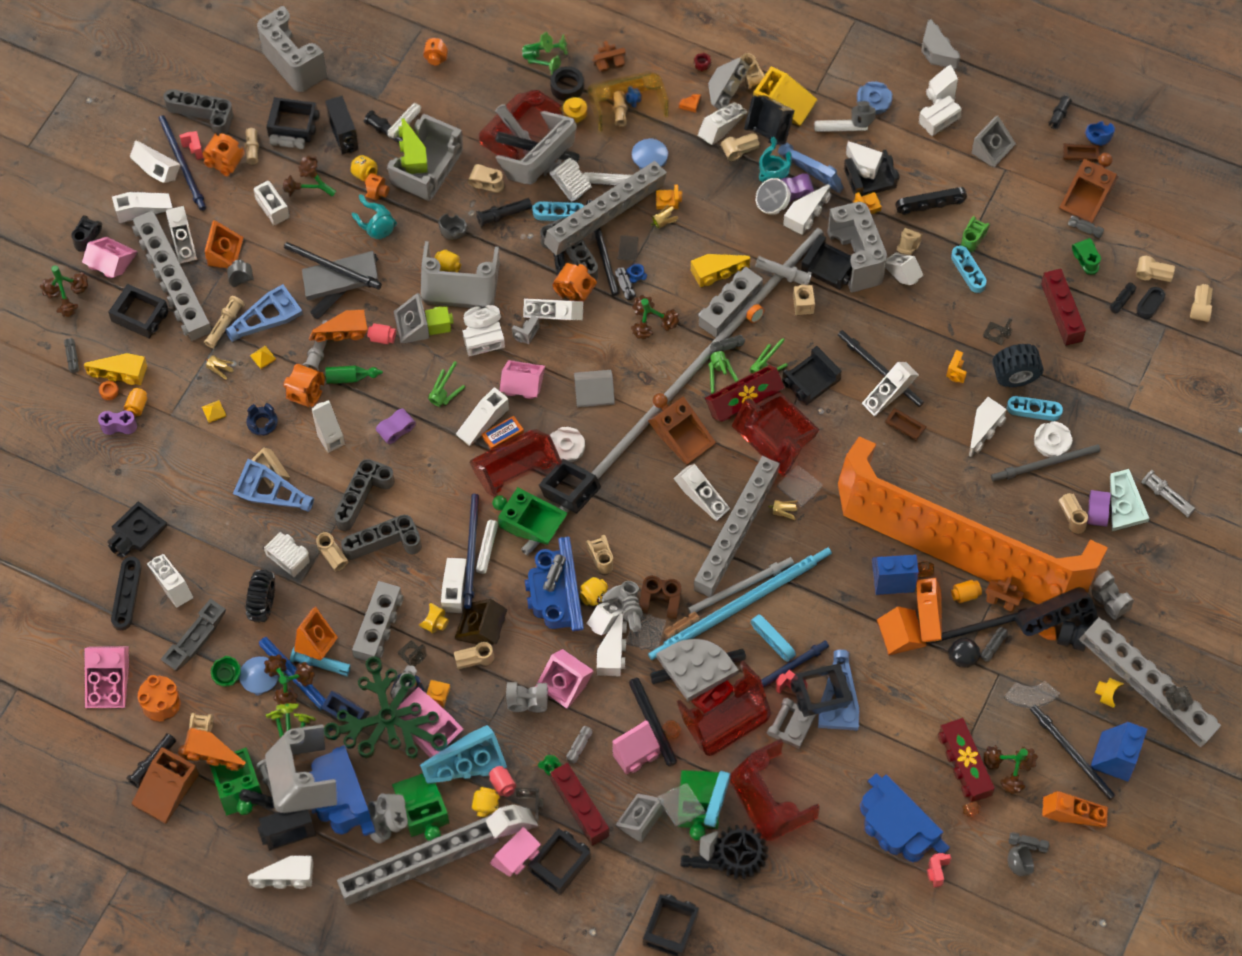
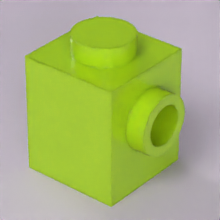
[425,307,454,335]

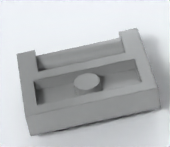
[767,698,816,749]

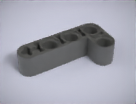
[164,89,233,136]
[540,218,598,280]
[334,459,395,531]
[341,515,421,560]

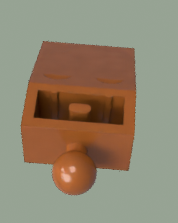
[1059,153,1118,223]
[648,393,716,465]
[132,744,199,824]

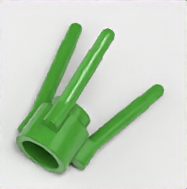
[749,338,788,374]
[708,351,739,394]
[428,361,465,407]

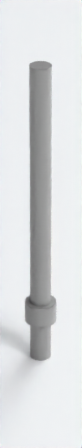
[688,557,794,614]

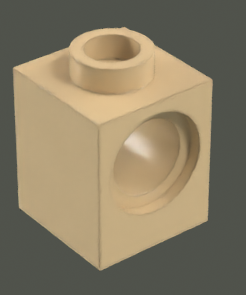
[793,285,815,315]

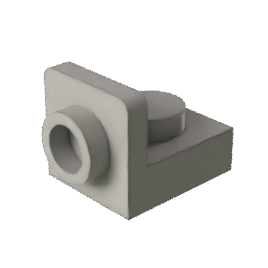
[512,315,540,344]

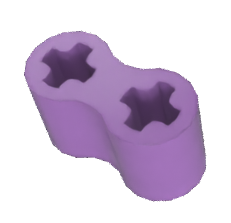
[781,174,814,202]
[376,408,416,444]
[98,410,137,435]
[1087,490,1111,527]

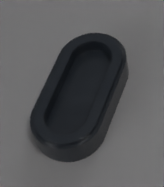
[1136,287,1165,319]

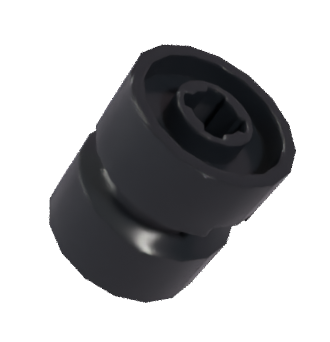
[1057,621,1090,652]

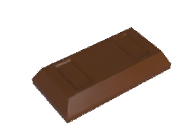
[1063,143,1100,162]
[884,408,927,441]

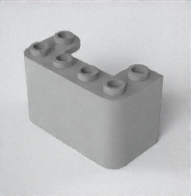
[257,6,327,92]
[387,114,463,201]
[827,202,887,293]

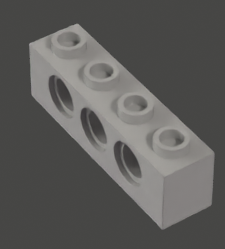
[698,267,763,337]
[352,581,404,661]

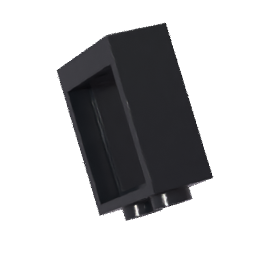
[325,96,359,155]
[266,97,320,142]
[108,283,169,339]
[539,459,601,514]
[791,663,853,717]
[257,809,316,851]
[528,828,591,895]
[643,894,699,956]

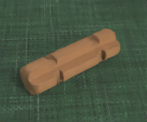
[664,612,700,639]

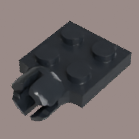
[107,501,167,558]

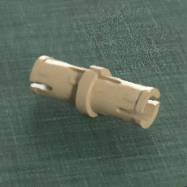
[613,91,627,127]
[245,128,259,164]

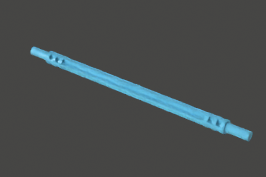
[648,547,832,660]

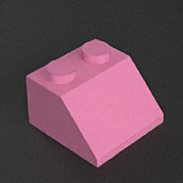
[82,237,137,278]
[500,360,545,399]
[536,649,594,708]
[613,720,660,775]
[490,827,541,877]

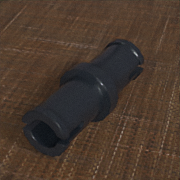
[1048,95,1072,129]

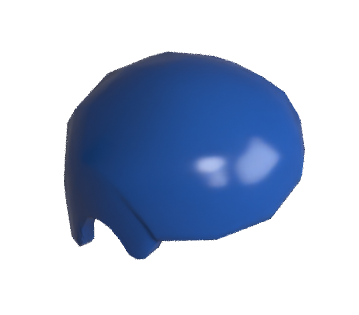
[1085,121,1115,146]

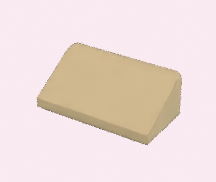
[251,448,290,489]

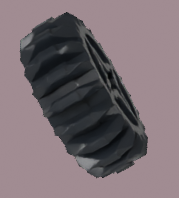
[245,569,276,623]
[713,825,768,880]

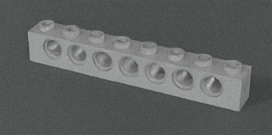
[544,161,667,256]
[132,210,211,341]
[694,456,780,597]
[1079,618,1221,747]
[337,816,499,906]

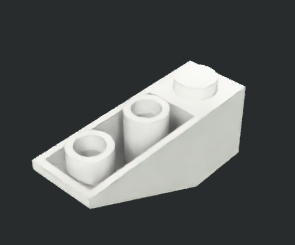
[698,102,748,145]
[130,140,181,183]
[783,184,831,235]
[112,192,173,223]
[166,206,197,264]
[523,299,583,320]
[862,362,919,416]
[456,387,509,446]
[969,397,1006,457]
[312,400,345,453]
[673,464,730,521]
[147,554,193,608]
[441,558,467,613]
[597,614,627,676]
[485,805,539,838]
[248,856,313,889]

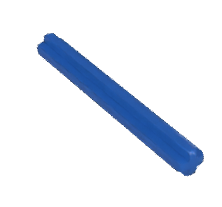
[259,637,326,710]

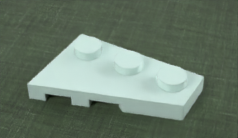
[1110,469,1149,531]

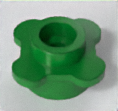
[538,755,562,776]

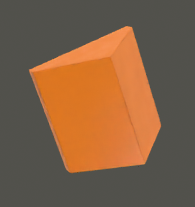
[204,220,243,268]
[294,607,338,660]
[877,607,927,655]

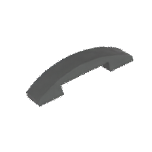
[161,598,226,671]

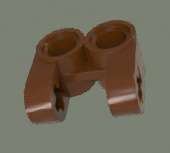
[639,575,681,619]

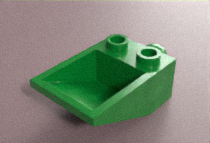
[492,487,568,545]
[209,747,262,816]
[678,770,719,841]
[392,773,450,841]

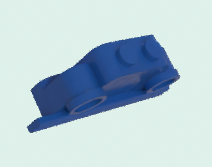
[525,537,584,631]
[309,745,376,836]
[860,773,950,862]

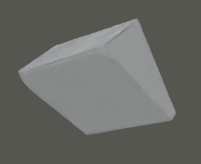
[700,831,719,861]

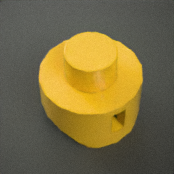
[563,97,587,123]
[419,603,449,633]
[1095,678,1124,708]

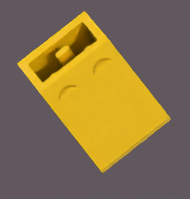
[754,66,817,126]

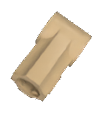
[721,133,760,161]
[1136,256,1175,282]
[1190,284,1213,322]
[1058,493,1088,534]
[316,532,349,572]
[454,642,495,670]

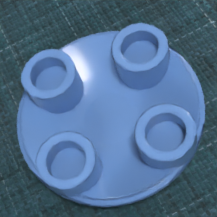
[632,139,668,170]
[239,657,279,695]

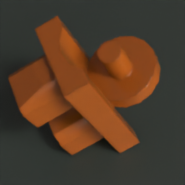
[592,41,626,72]
[985,577,1024,612]

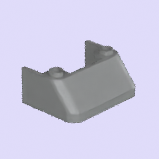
[495,111,577,184]
[421,241,500,308]
[265,725,337,813]

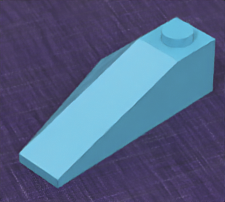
[420,725,507,784]

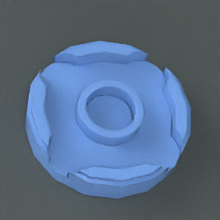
[857,82,892,114]

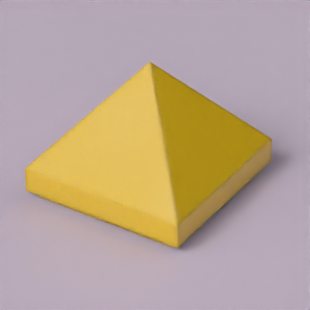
[250,345,276,369]
[202,400,226,423]

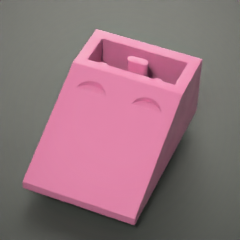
[85,646,129,708]
[390,687,463,758]

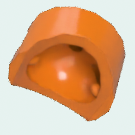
[423,38,448,66]
[365,174,390,201]

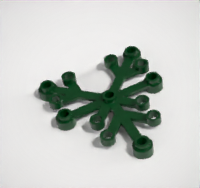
[323,656,448,759]

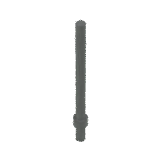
[991,444,1100,482]

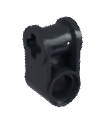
[71,215,102,252]

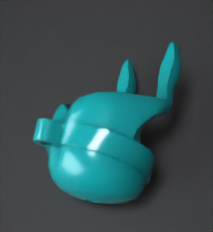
[759,137,792,182]
[352,194,397,239]

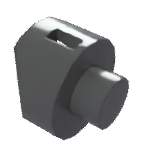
[851,101,876,128]
[227,260,254,287]

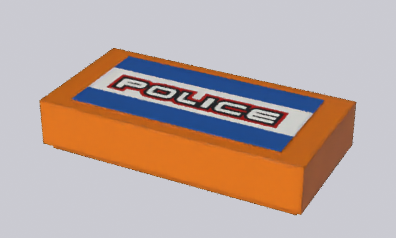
[481,416,524,451]

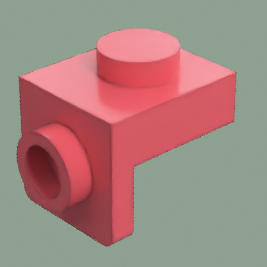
[776,670,808,693]
[927,853,951,887]

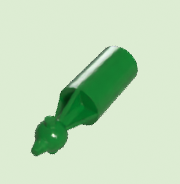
[325,365,383,384]

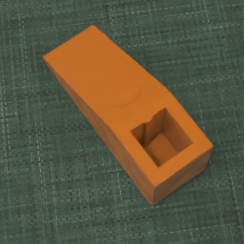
[309,310,368,342]
[917,578,942,642]
[182,728,245,770]
[1042,791,1108,827]

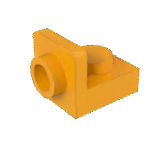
[656,184,682,210]
[853,192,882,214]
[946,350,967,383]
[426,680,450,709]

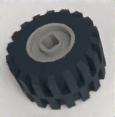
[992,344,1044,387]

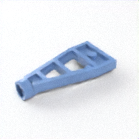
[778,142,844,193]
[225,284,303,342]
[233,459,314,512]
[818,650,859,730]

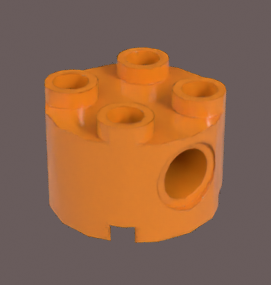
[203,133,245,176]
[552,263,597,303]
[283,364,325,407]
[138,675,181,722]

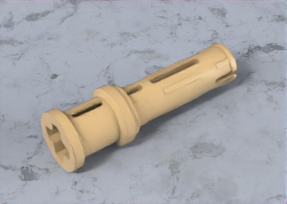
[204,296,245,349]

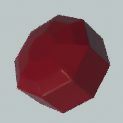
[694,53,711,71]

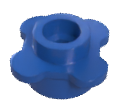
[626,86,641,108]
[626,264,647,283]

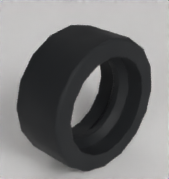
[550,66,584,101]

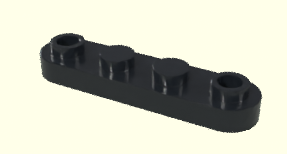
[895,187,968,215]
[111,557,142,631]

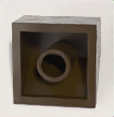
[455,599,508,645]

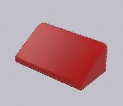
[691,680,735,716]

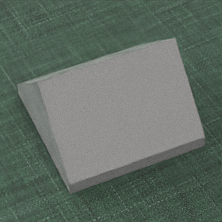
[972,116,1016,167]
[394,293,429,344]
[574,370,615,407]
[615,794,664,843]

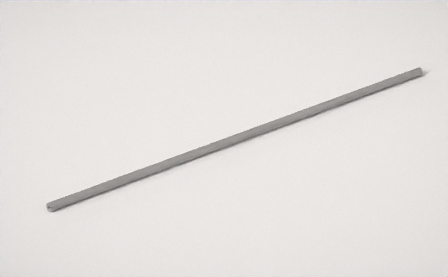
[521,228,824,555]

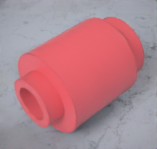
[367,323,396,344]
[489,766,516,797]

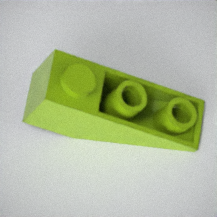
[398,119,428,174]

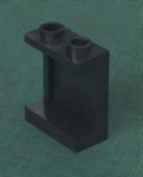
[744,95,795,145]
[844,150,900,197]
[801,234,856,290]
[782,346,842,405]

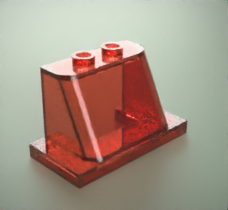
[732,392,820,476]

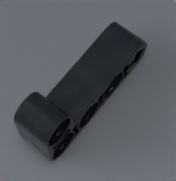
[1016,587,1098,636]

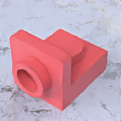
[179,131,204,160]

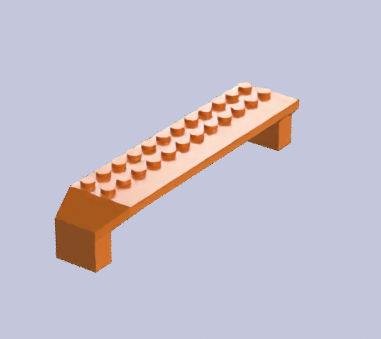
[838,436,1108,604]

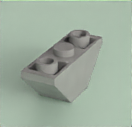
[921,20,960,69]
[708,58,750,110]

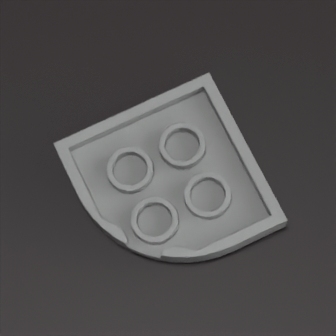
[656,639,739,701]

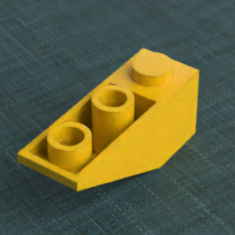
[691,254,751,287]
[84,353,147,385]

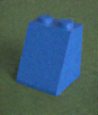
[872,555,919,595]
[1090,722,1147,782]

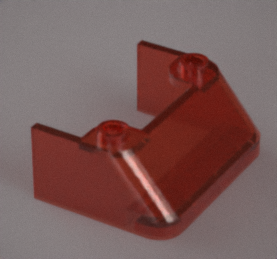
[479,90,562,161]
[469,429,562,497]
[677,660,771,756]
[730,739,820,841]

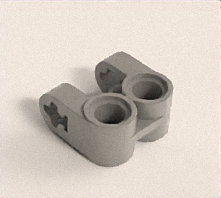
[1091,570,1134,620]
[506,682,548,713]
[367,794,407,843]

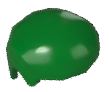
[211,656,241,687]

